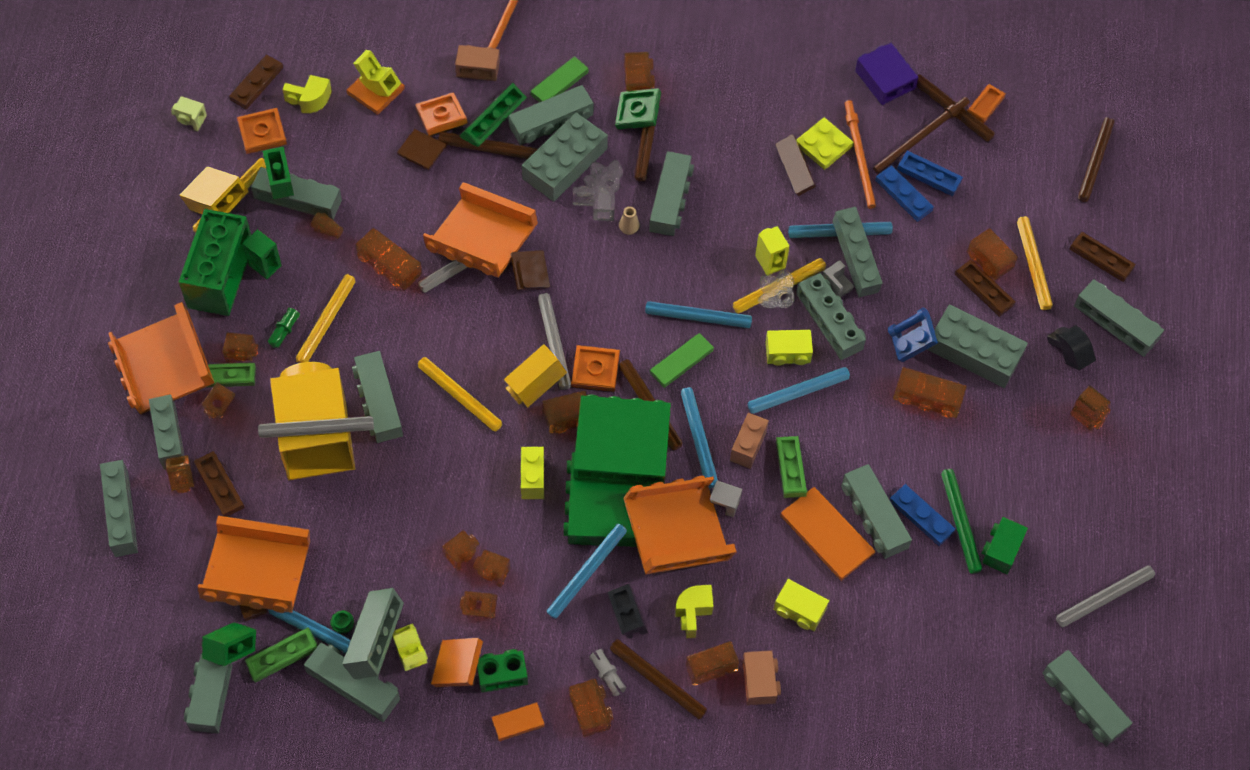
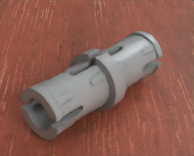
[589,649,626,696]

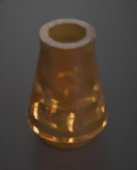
[311,212,344,239]

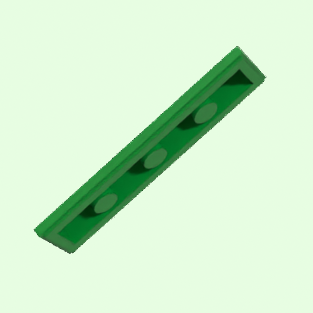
[459,83,527,147]

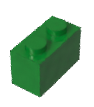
[263,146,294,200]
[981,517,1028,574]
[202,622,256,666]

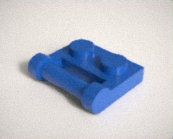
[888,307,938,362]

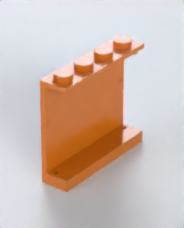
[423,182,538,278]
[108,302,215,415]
[623,475,737,575]
[198,516,310,613]

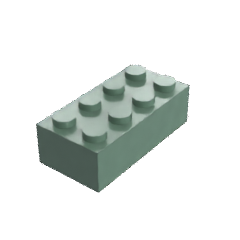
[522,113,608,202]
[927,304,1028,388]

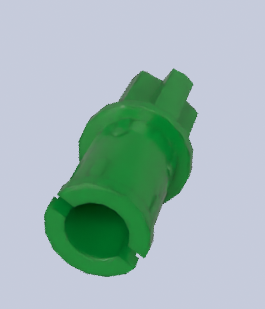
[268,308,300,348]

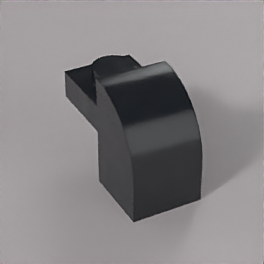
[1047,325,1096,370]

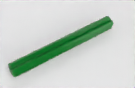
[941,469,982,574]

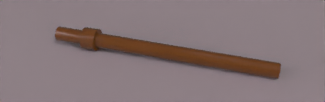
[873,97,970,174]

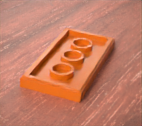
[780,487,876,581]

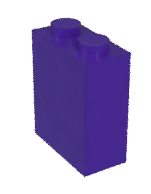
[855,43,918,105]

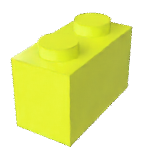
[755,226,790,276]
[766,330,813,366]
[521,447,544,499]
[773,579,829,631]

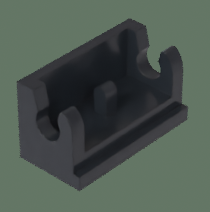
[607,584,648,639]

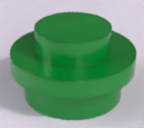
[330,611,354,634]

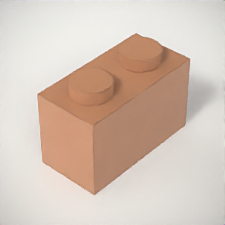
[455,45,500,81]
[730,413,769,469]
[742,651,781,705]

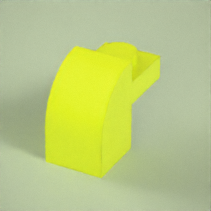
[353,50,401,97]
[282,75,332,113]
[675,585,713,638]
[392,623,428,671]

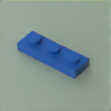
[897,151,963,197]
[875,165,934,222]
[890,484,955,546]

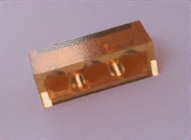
[356,228,422,291]
[893,367,967,418]

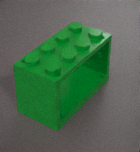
[178,209,251,316]

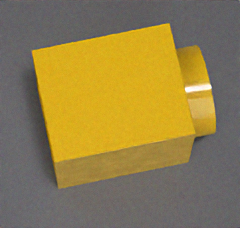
[270,362,356,480]

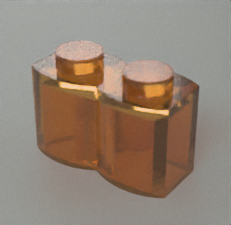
[624,52,655,91]
[1070,385,1111,431]

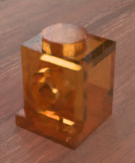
[222,332,258,362]
[202,382,236,419]
[165,455,194,493]
[442,530,479,571]
[473,549,510,588]
[460,591,498,619]

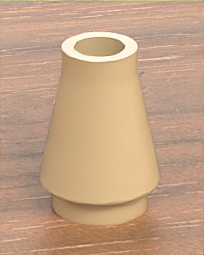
[619,207,640,235]

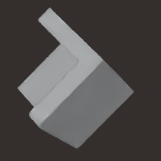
[823,260,854,298]
[710,481,742,518]

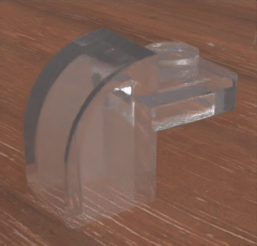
[573,181,615,221]

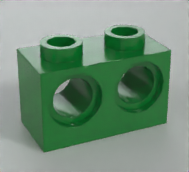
[242,229,282,279]
[477,649,528,693]

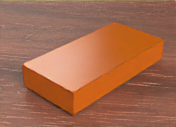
[967,84,1006,123]
[492,703,545,741]

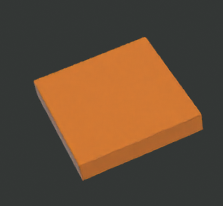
[347,76,405,115]
[415,92,468,136]
[237,108,287,154]
[571,345,620,392]
[431,638,483,687]

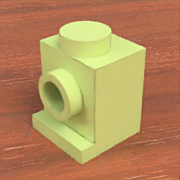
[172,96,207,131]

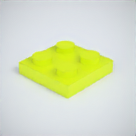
[797,117,854,170]

